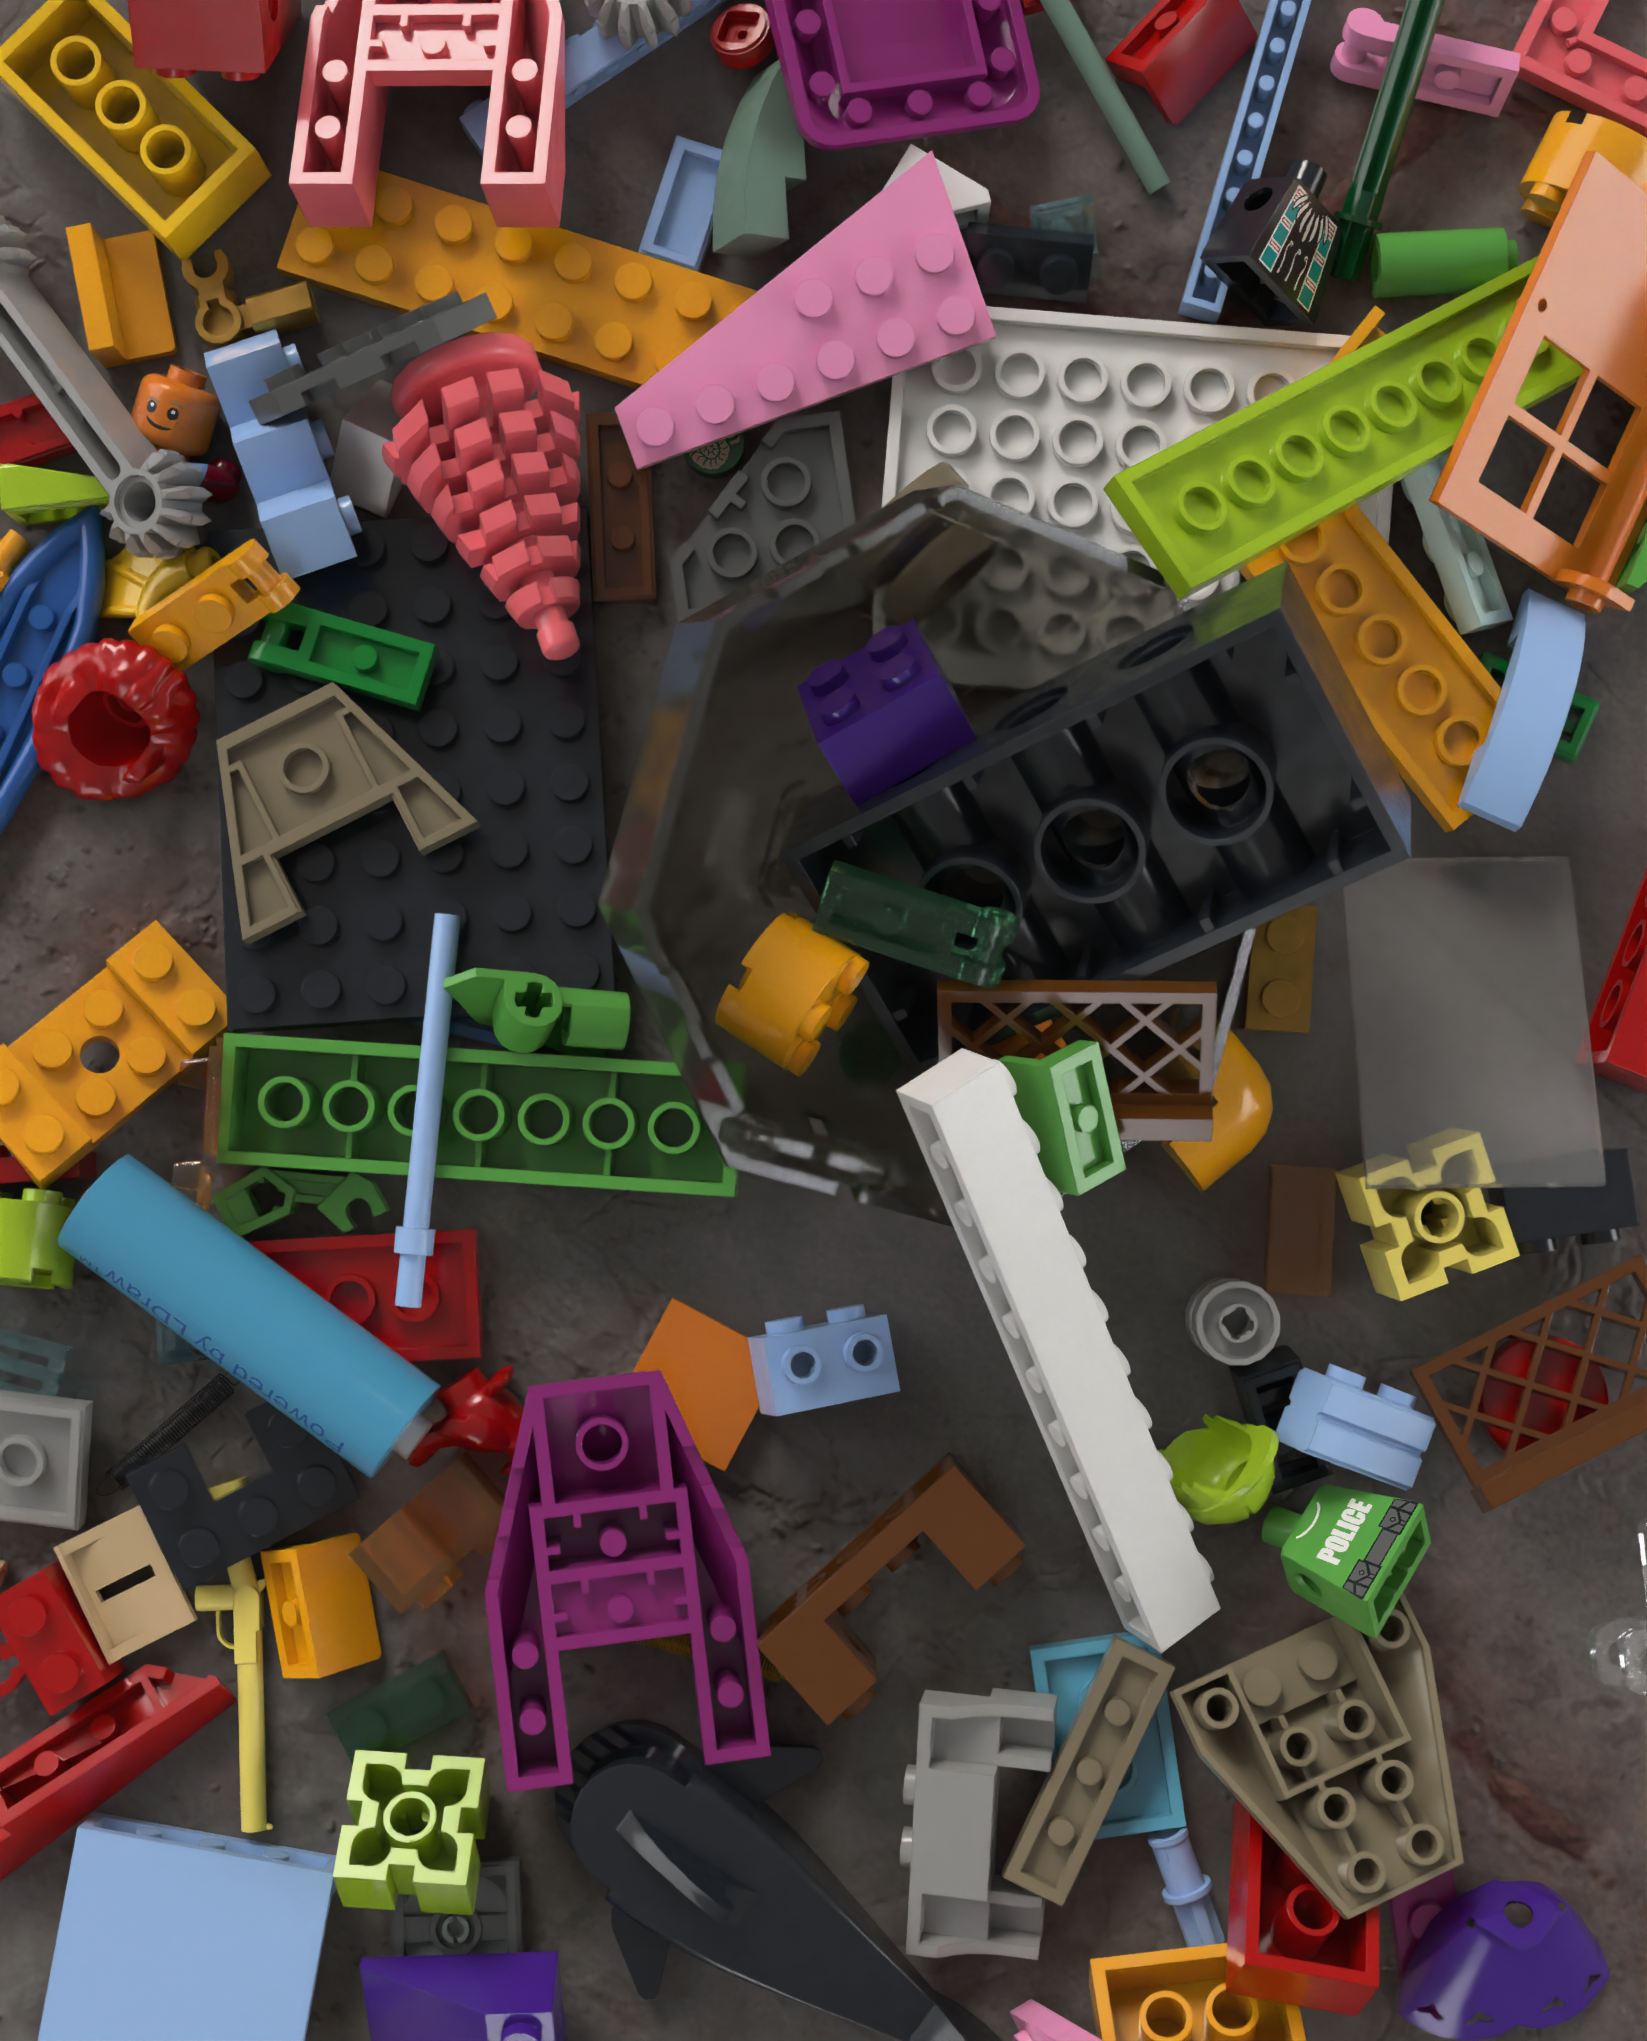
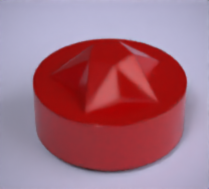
[710,3,775,69]

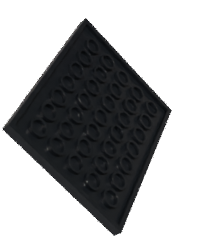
[209,505,617,1033]

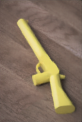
[195,1476,273,1833]

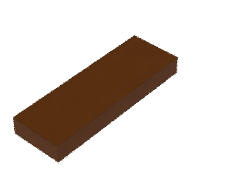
[586,413,658,606]

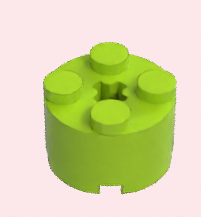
[0,1188,76,1289]

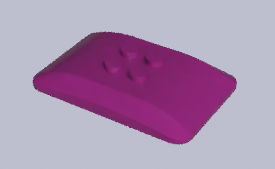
[765,0,1040,150]

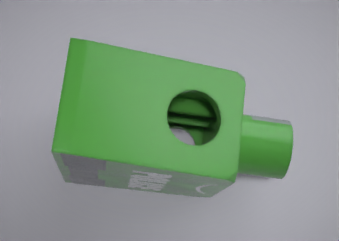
[1262,1485,1431,1639]

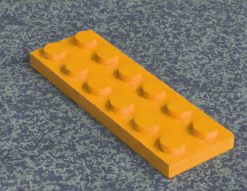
[1238,504,1501,833]

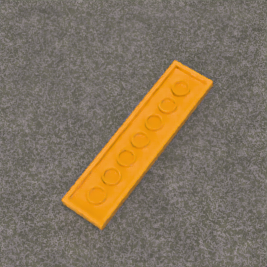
[276,170,758,389]

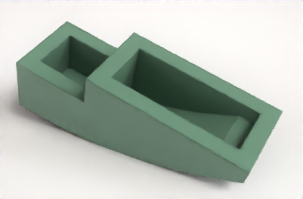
[713,60,806,259]

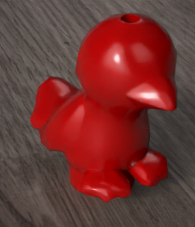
[408,1365,524,1475]

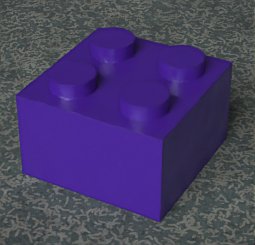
[797,619,977,807]

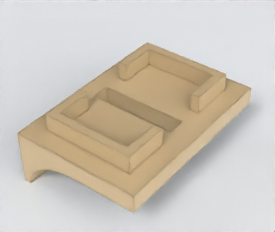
[53,1505,198,1665]

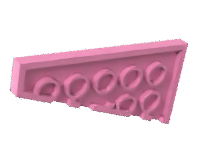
[615,150,996,470]

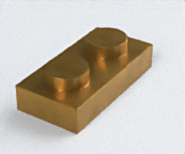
[1242,905,1318,1034]

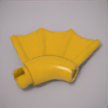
[100,546,221,618]

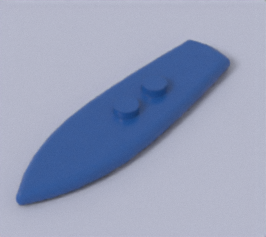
[0,505,106,837]

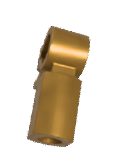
[182,249,321,350]

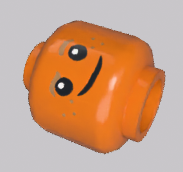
[131,364,222,462]

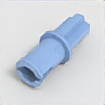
[1147,1827,1225,1947]

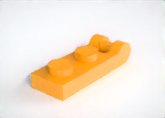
[128,538,300,671]

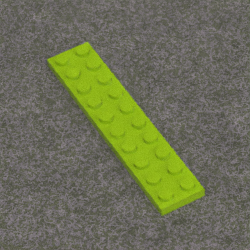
[1103,256,1583,601]

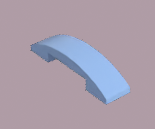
[1457,588,1586,832]

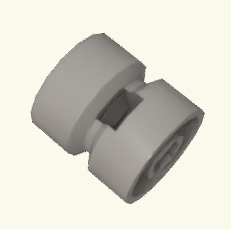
[1185,1277,1280,1365]

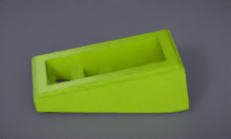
[0,463,110,527]

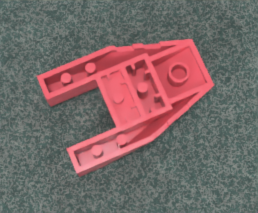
[289,0,565,227]

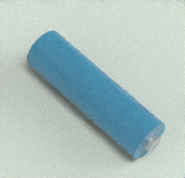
[58,1154,441,1478]

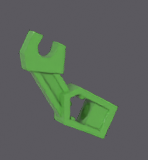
[212,1166,390,1238]

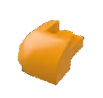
[1157,1014,1273,1193]

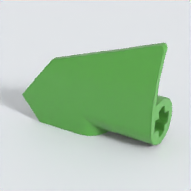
[443,968,630,1058]

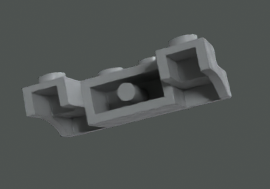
[900,1688,1058,1960]

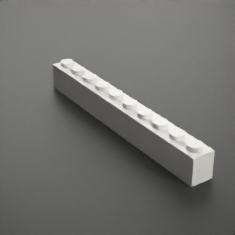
[896,1048,1221,1653]

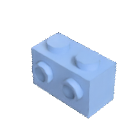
[747,1304,900,1416]

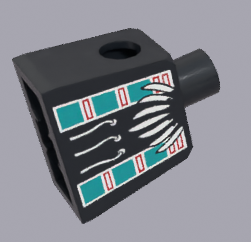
[1200,160,1342,326]

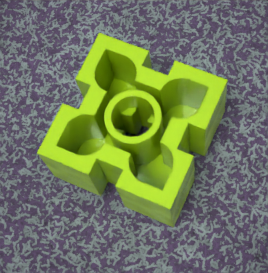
[333,1750,492,1916]

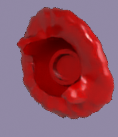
[32,638,200,801]

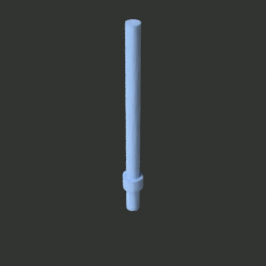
[394,913,461,1308]

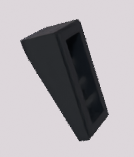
[1229,1345,1333,1495]

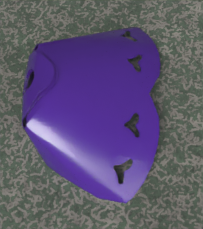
[1398,1879,1610,2040]

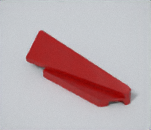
[0,1664,236,1881]

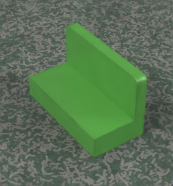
[998,1040,1126,1196]

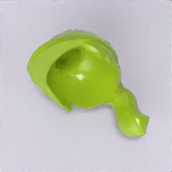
[1158,1414,1279,1525]

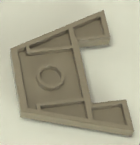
[216,682,481,945]

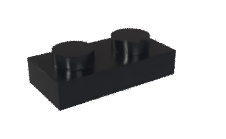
[966,222,1095,304]

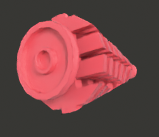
[382,332,581,661]

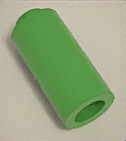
[1369,227,1518,298]

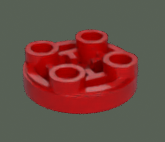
[1477,1334,1609,1452]

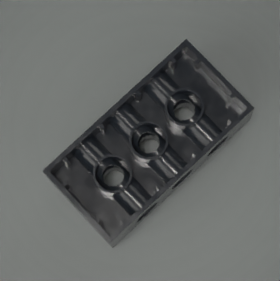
[780,561,1411,1078]

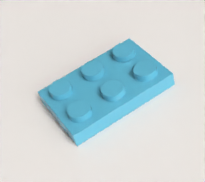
[1028,1632,1187,1840]

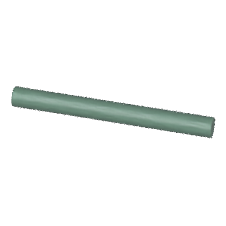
[1040,0,1171,196]

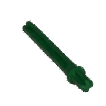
[1330,0,1445,282]

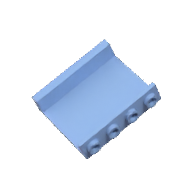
[38,1812,337,2041]

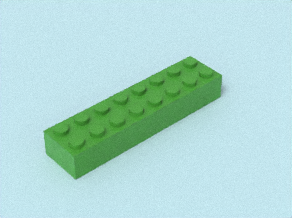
[214,1033,746,1197]

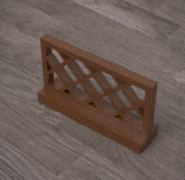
[937,979,1217,1141]
[1409,1254,1647,1514]

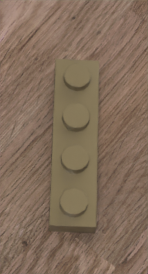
[1002,1634,1176,1907]

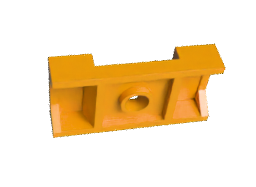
[0,920,231,1190]

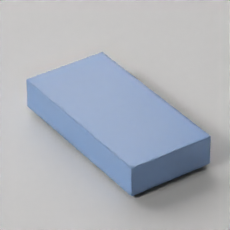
[638,135,722,272]

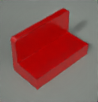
[1104,0,1258,125]

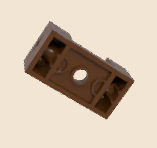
[756,1452,1026,1726]

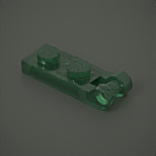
[812,860,1020,988]

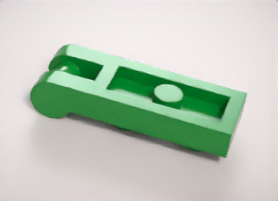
[247,603,439,711]

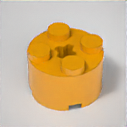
[1518,111,1647,227]
[715,911,870,1077]

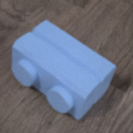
[1276,1363,1436,1491]

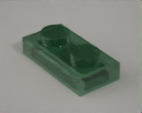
[326,1649,473,1765]

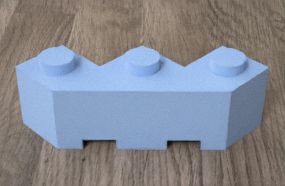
[204,329,362,579]

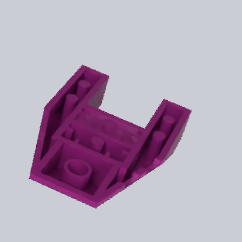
[485,1369,771,1793]

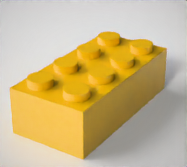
[0,0,272,262]

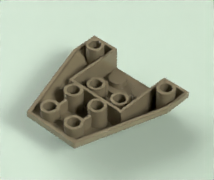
[1169,1593,1464,1920]

